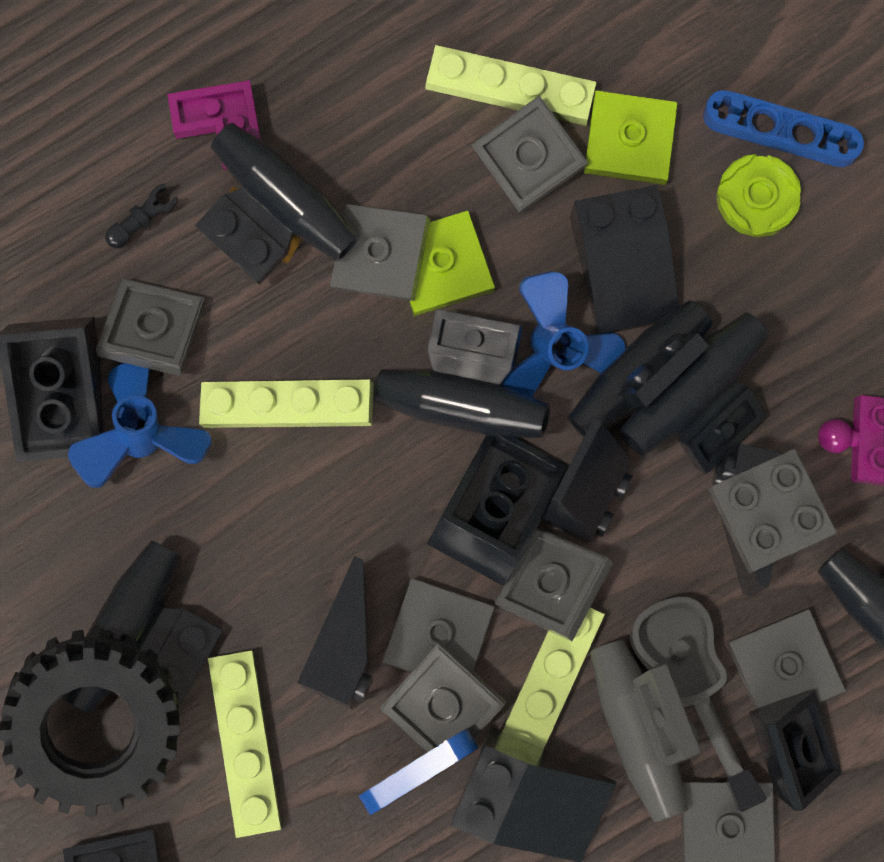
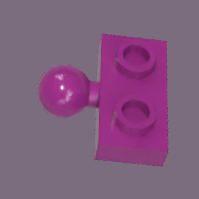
[818,395,884,486]

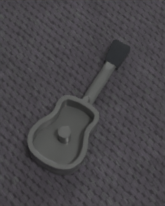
[629,597,767,812]

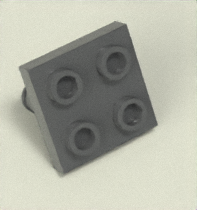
[708,449,837,574]

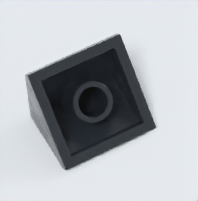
[749,690,842,811]

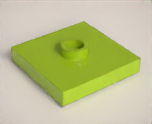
[584,90,677,185]
[409,211,495,317]

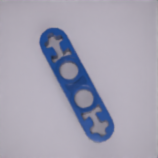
[703,90,864,167]

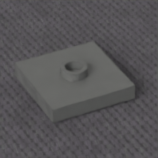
[471,95,588,214]
[330,204,430,301]
[96,278,205,376]
[495,528,613,641]
[382,578,494,673]
[727,609,846,709]
[380,641,507,769]
[681,782,775,862]

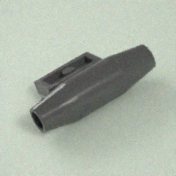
[590,640,701,823]

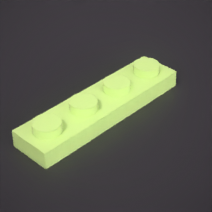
[426,45,596,126]
[199,379,374,428]
[502,608,605,749]
[208,650,282,838]

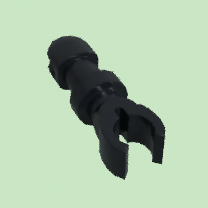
[105,184,178,248]

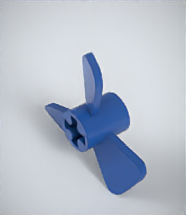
[501,271,625,397]
[68,363,212,488]

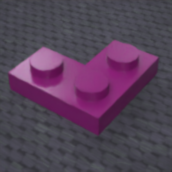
[167,80,261,171]

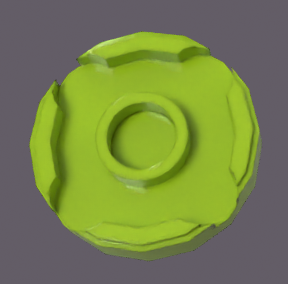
[716,154,801,237]

